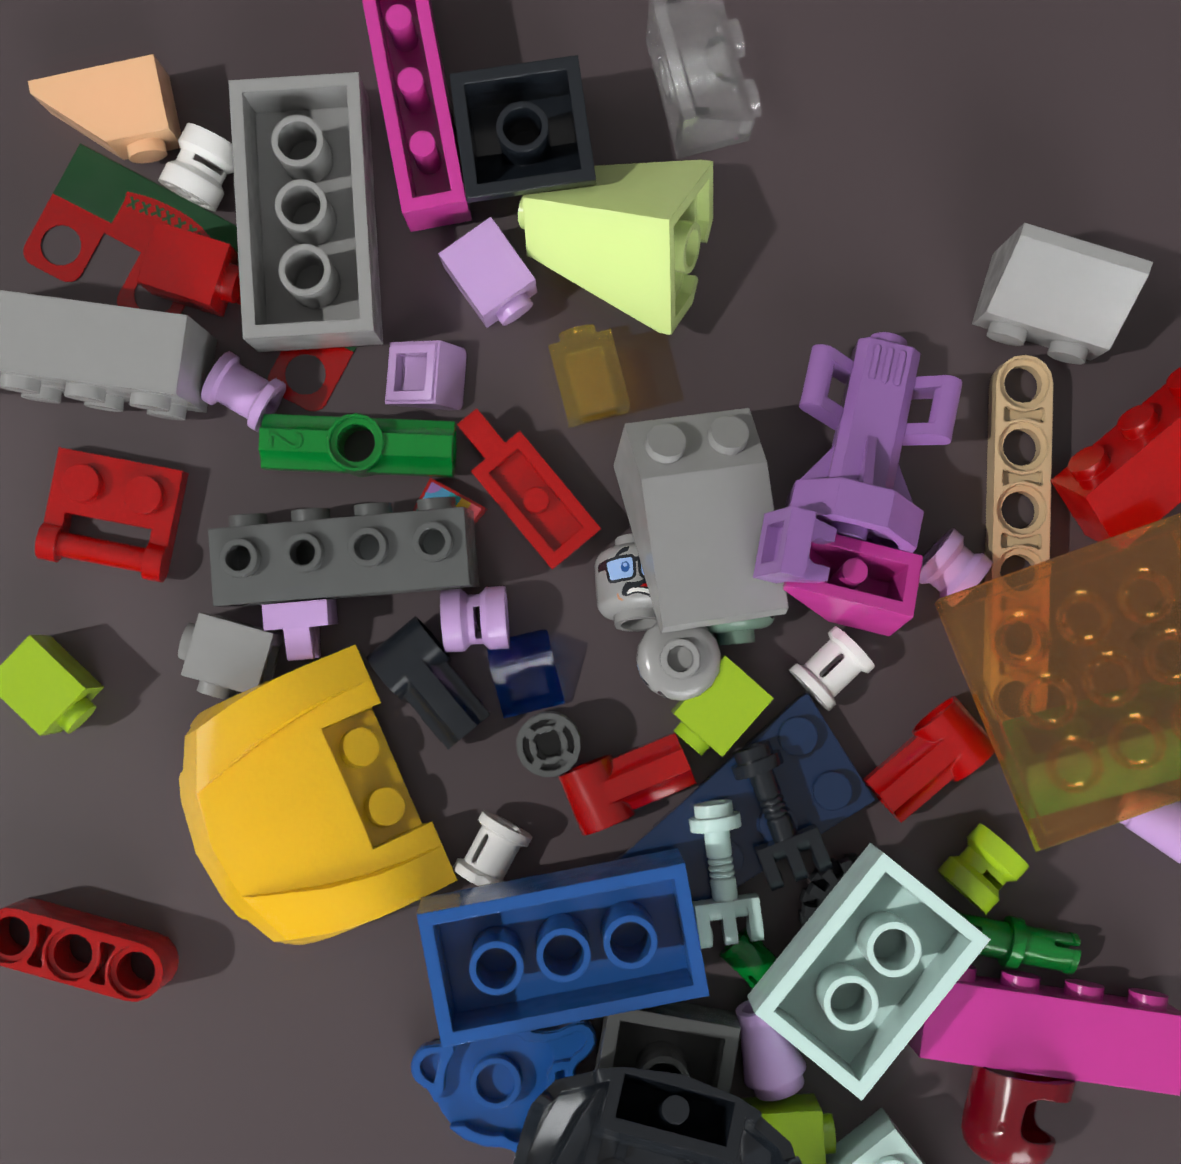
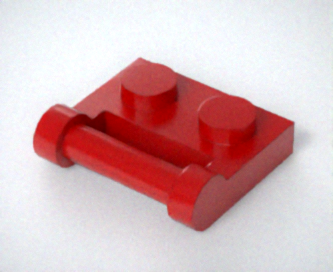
[35,447,189,583]

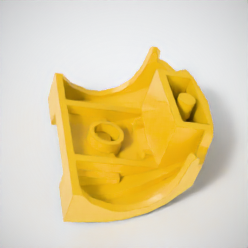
[179,644,457,945]

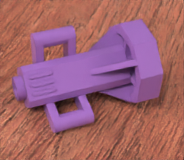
[785,332,963,553]

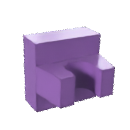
[753,506,837,584]

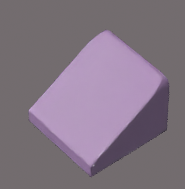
[385,340,467,410]

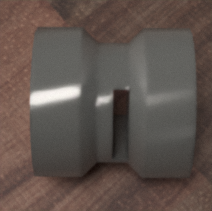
[516,710,581,777]

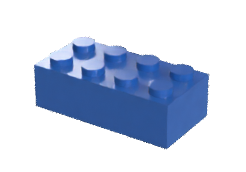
[417,848,710,1048]

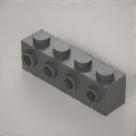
[208,497,480,607]

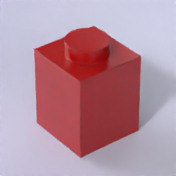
[136,221,240,317]

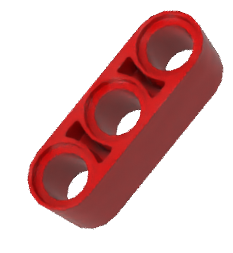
[0,898,179,1002]

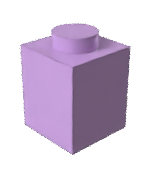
[438,217,538,328]

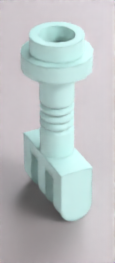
[689,799,764,949]

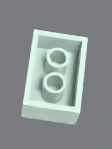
[747,843,991,1101]

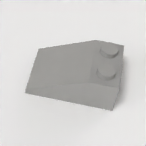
[613,408,789,633]

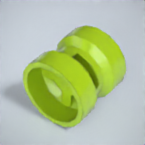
[937,823,1029,915]

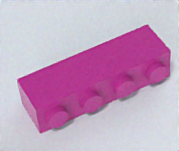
[362,0,472,232]
[908,965,1181,1096]

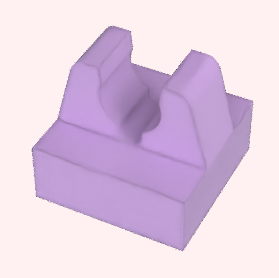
[262,599,338,661]

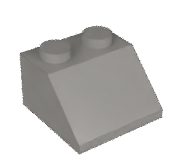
[972,222,1153,365]

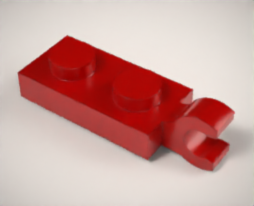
[457,408,601,570]

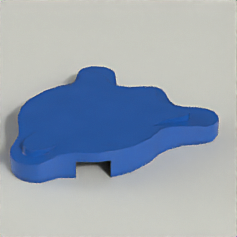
[411,1020,597,1153]

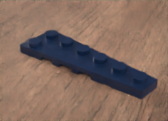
[615,693,875,901]

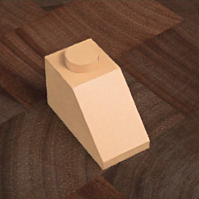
[28,54,181,163]

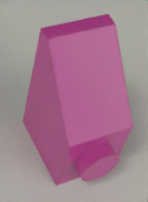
[783,534,923,636]

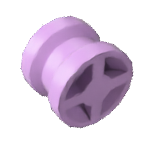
[919,528,993,609]

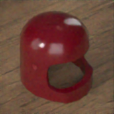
[961,1066,1076,1164]

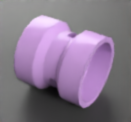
[440,586,510,653]

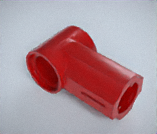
[863,696,998,823]
[558,732,696,836]

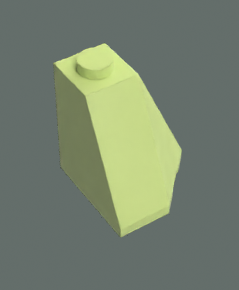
[518,159,713,335]

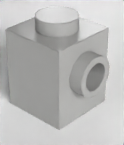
[178,613,284,700]

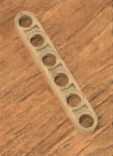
[982,355,1053,726]

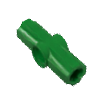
[258,413,457,478]

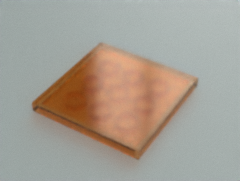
[935,513,1181,852]

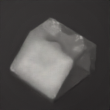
[646,0,761,159]

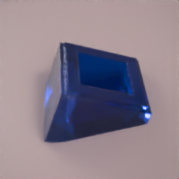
[487,629,565,718]

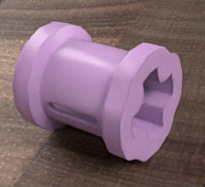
[201,351,286,432]

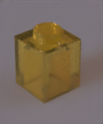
[548,324,630,428]

